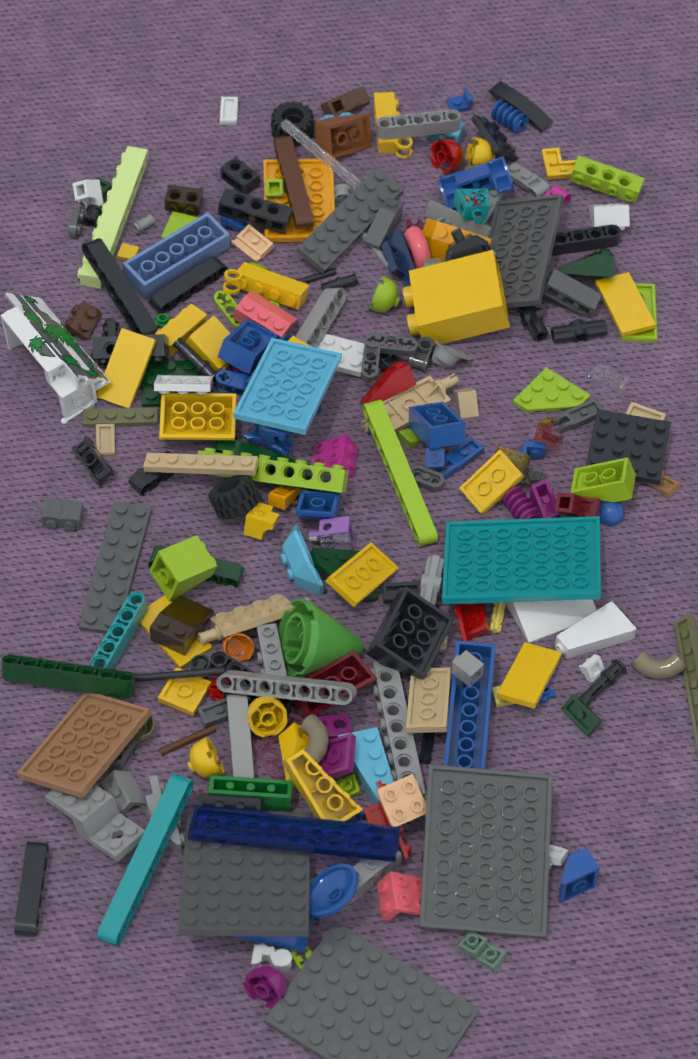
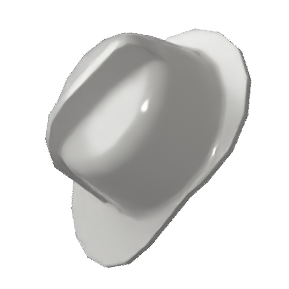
[432,340,472,368]

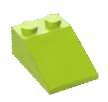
[570,457,636,502]

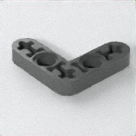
[361,333,418,383]

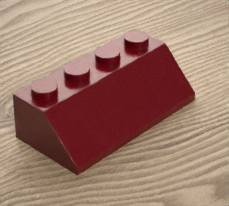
[288,650,377,717]

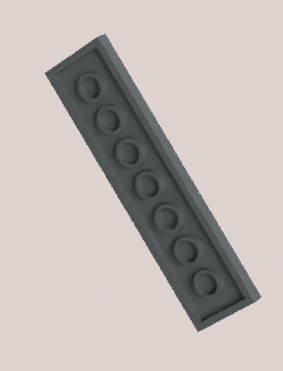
[296,166,404,273]
[79,501,152,636]

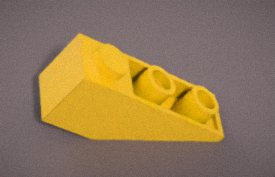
[278,723,309,788]

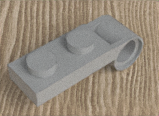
[507,162,550,197]

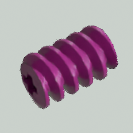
[503,486,541,519]

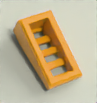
[268,485,303,510]

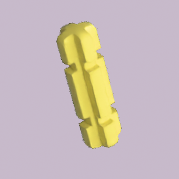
[489,602,506,633]

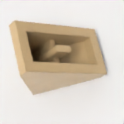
[453,387,479,419]

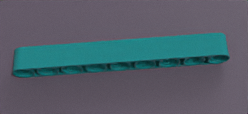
[97,774,194,946]

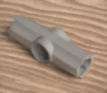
[420,555,444,605]

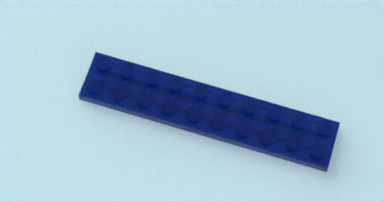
[188,805,401,862]

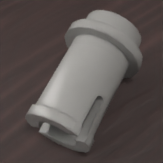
[132,215,155,234]

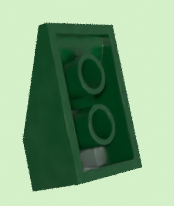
[558,249,615,277]

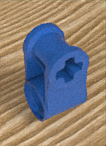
[216,370,250,396]

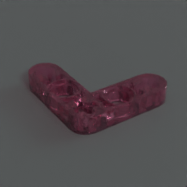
[251,715,304,780]

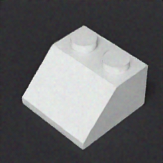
[589,203,630,230]

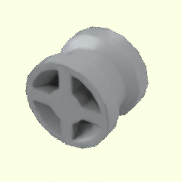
[334,184,351,205]

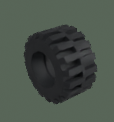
[271,102,314,147]
[208,475,261,520]

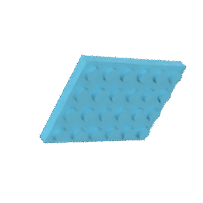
[233,338,342,435]

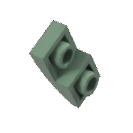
[458,932,507,972]

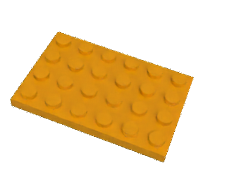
[263,158,335,242]

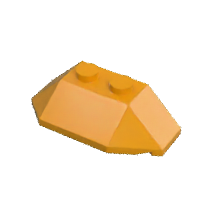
[423,218,492,261]

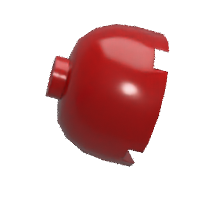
[430,139,463,174]

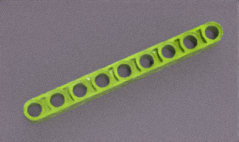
[362,399,438,547]

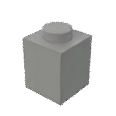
[452,650,484,687]

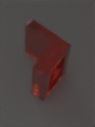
[534,417,563,447]

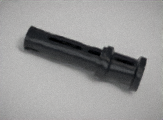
[172,337,219,383]
[580,659,627,705]

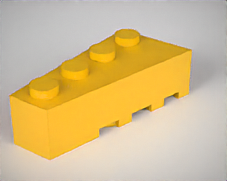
[282,749,363,832]

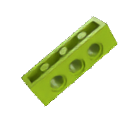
[569,155,644,203]

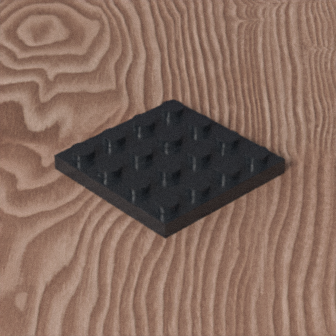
[586,409,671,485]

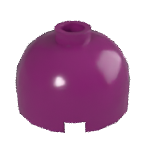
[243,964,287,1008]

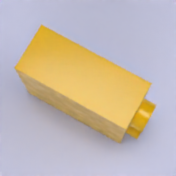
[403,250,510,346]

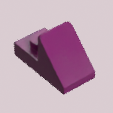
[530,478,561,518]

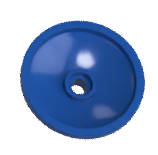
[309,864,359,918]

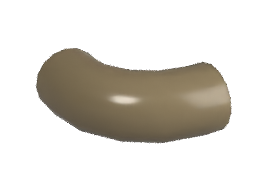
[631,651,686,680]
[301,714,329,764]

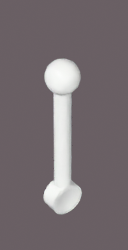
[61,402,95,425]

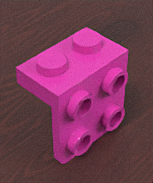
[311,435,358,478]

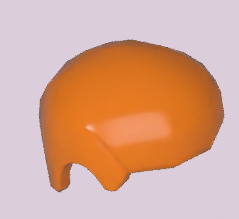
[222,633,254,662]

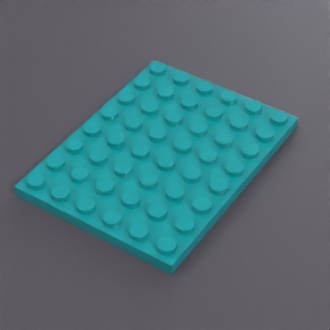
[442,516,601,604]

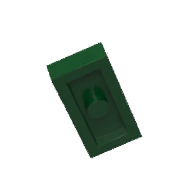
[561,694,603,736]

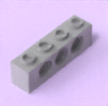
[337,840,402,914]

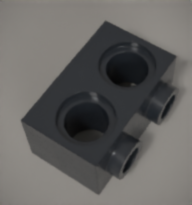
[220,157,260,194]

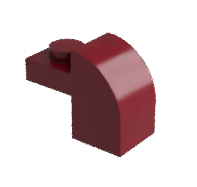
[555,492,602,517]

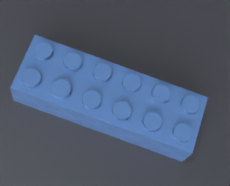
[123,212,230,299]

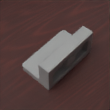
[101,770,146,815]

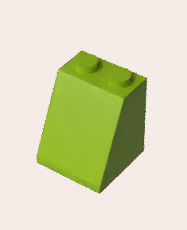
[149,535,217,602]

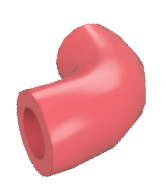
[405,226,432,269]

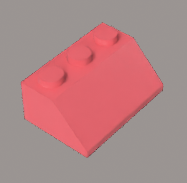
[233,291,298,339]

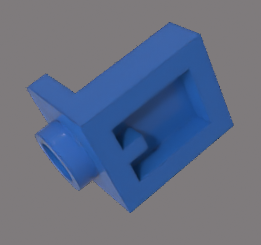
[446,88,473,112]
[518,440,546,466]
[425,448,444,467]

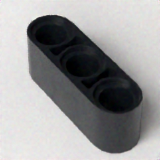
[128,451,174,496]

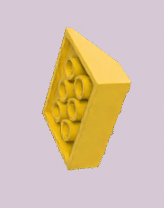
[159,393,237,440]

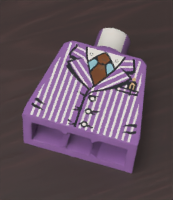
[309,516,355,550]

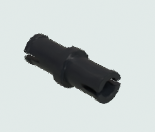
[321,273,358,291]

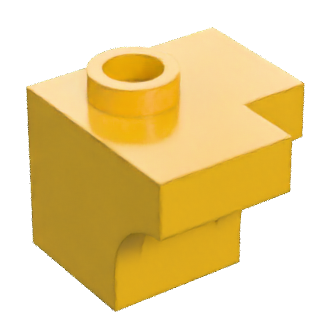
[244,502,279,540]

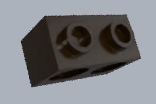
[164,184,204,216]

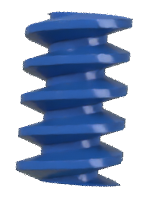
[491,99,529,134]

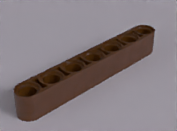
[273,135,314,230]

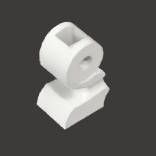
[251,943,292,973]

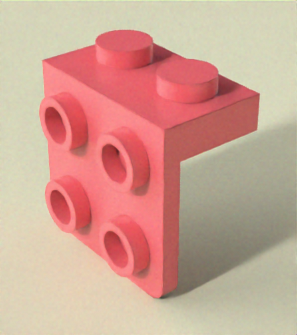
[377,871,422,921]

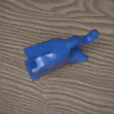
[243,421,293,456]

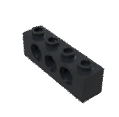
[218,188,293,234]
[93,334,169,365]

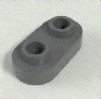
[69,207,84,238]
[410,465,444,491]

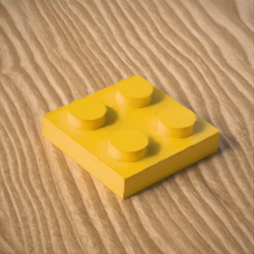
[158,667,212,717]

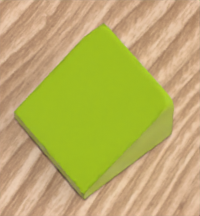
[265,179,283,197]
[398,429,423,450]

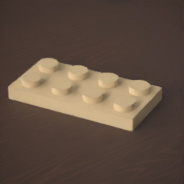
[406,667,452,733]

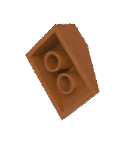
[315,114,371,160]

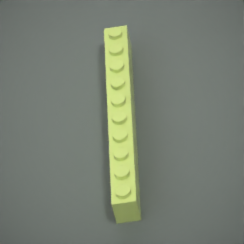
[77,146,148,289]

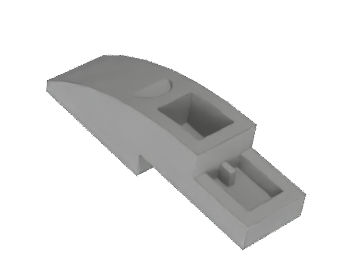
[145,775,185,854]

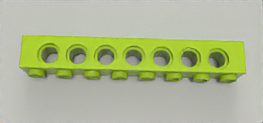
[198,448,349,493]

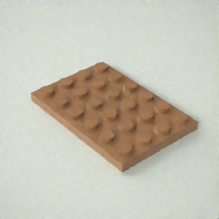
[17,692,152,798]

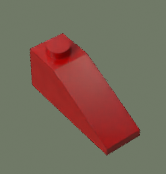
[360,361,416,405]

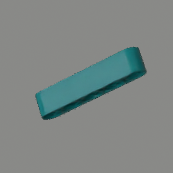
[90,591,148,669]

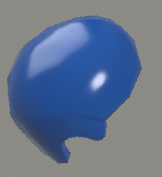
[599,501,625,527]

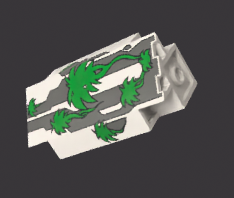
[1,293,111,418]

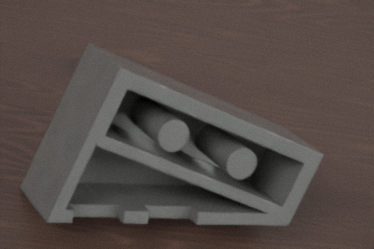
[542,269,602,318]

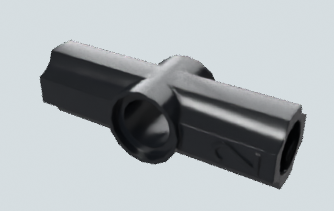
[517,305,548,342]
[550,319,607,343]

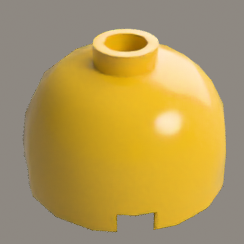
[465,137,495,169]
[247,696,288,737]
[187,737,225,779]

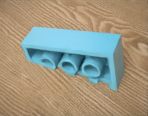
[338,727,394,805]

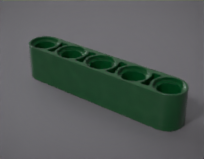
[148,546,245,588]

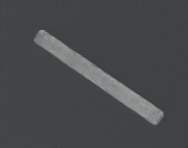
[281,119,362,189]

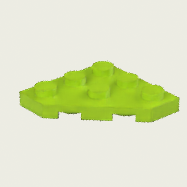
[513,367,590,413]

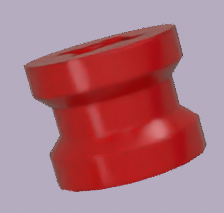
[207,676,231,701]

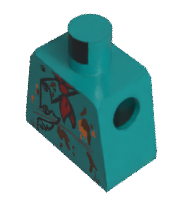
[453,188,490,224]

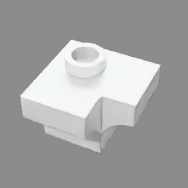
[72,180,103,208]

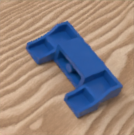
[437,157,514,210]

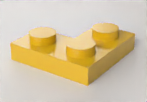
[541,148,576,180]

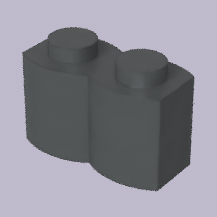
[41,498,84,531]

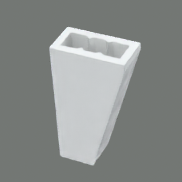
[555,601,637,659]

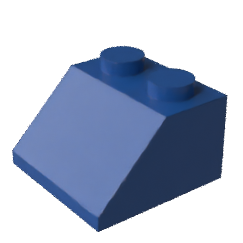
[296,490,340,521]
[558,848,600,903]

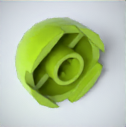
[368,275,400,313]

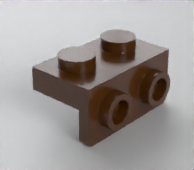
[64,300,101,341]

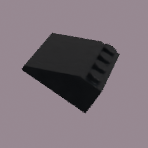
[366,586,454,679]

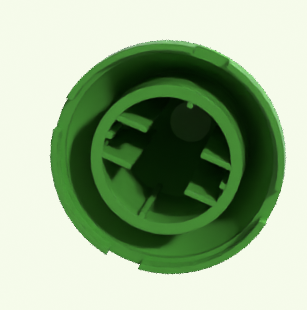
[278,599,364,678]

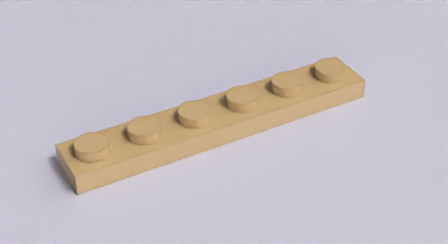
[143,453,259,476]

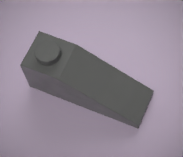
[363,197,403,249]

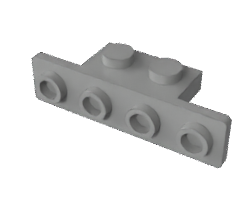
[425,200,491,237]
[257,623,289,691]

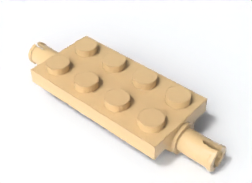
[360,373,459,433]
[197,594,309,645]

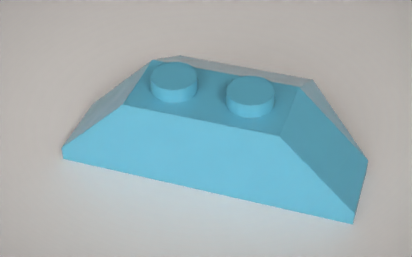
[280,525,324,595]

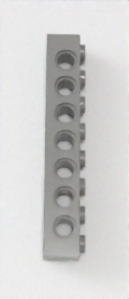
[370,660,426,797]

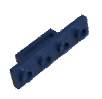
[381,229,416,287]

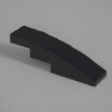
[488,81,553,133]

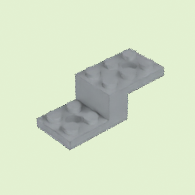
[45,784,145,862]

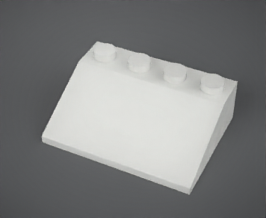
[506,600,597,643]

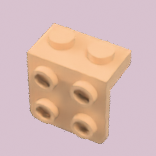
[377,774,426,827]

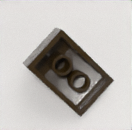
[150,595,214,656]

